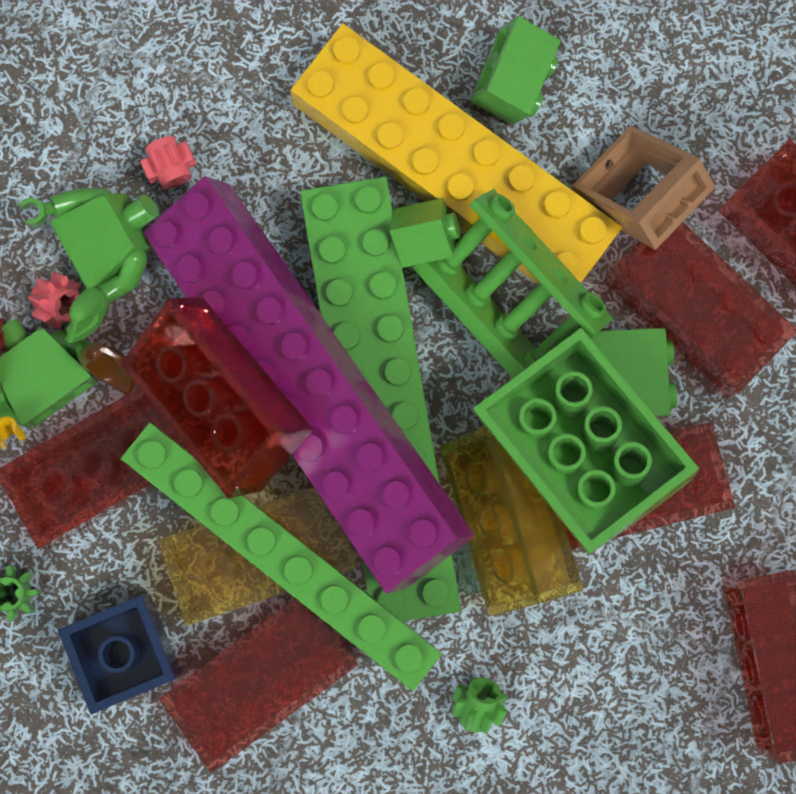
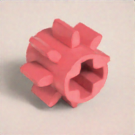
[140,136,197,190]
[28,272,82,329]

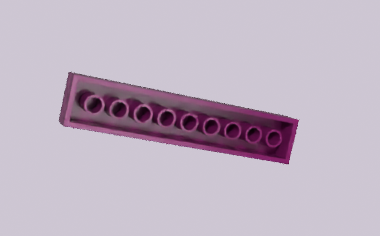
[143,176,475,594]

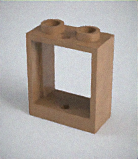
[572,125,715,250]

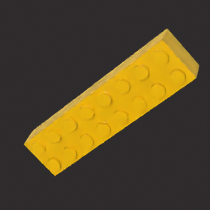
[290,23,622,285]

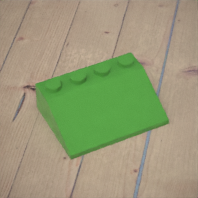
[473,328,700,555]

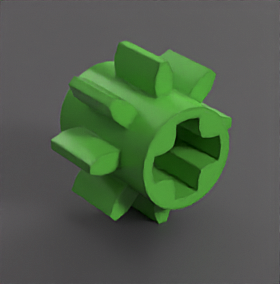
[0,566,42,622]
[451,677,508,734]

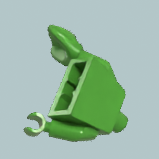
[18,188,159,343]

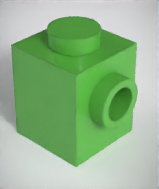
[389,198,460,268]

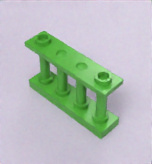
[412,189,613,378]

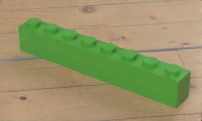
[120,422,442,691]

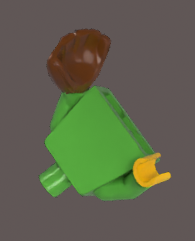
[0,319,136,449]

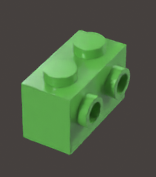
[470,16,561,125]

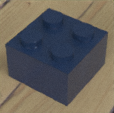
[58,594,182,715]

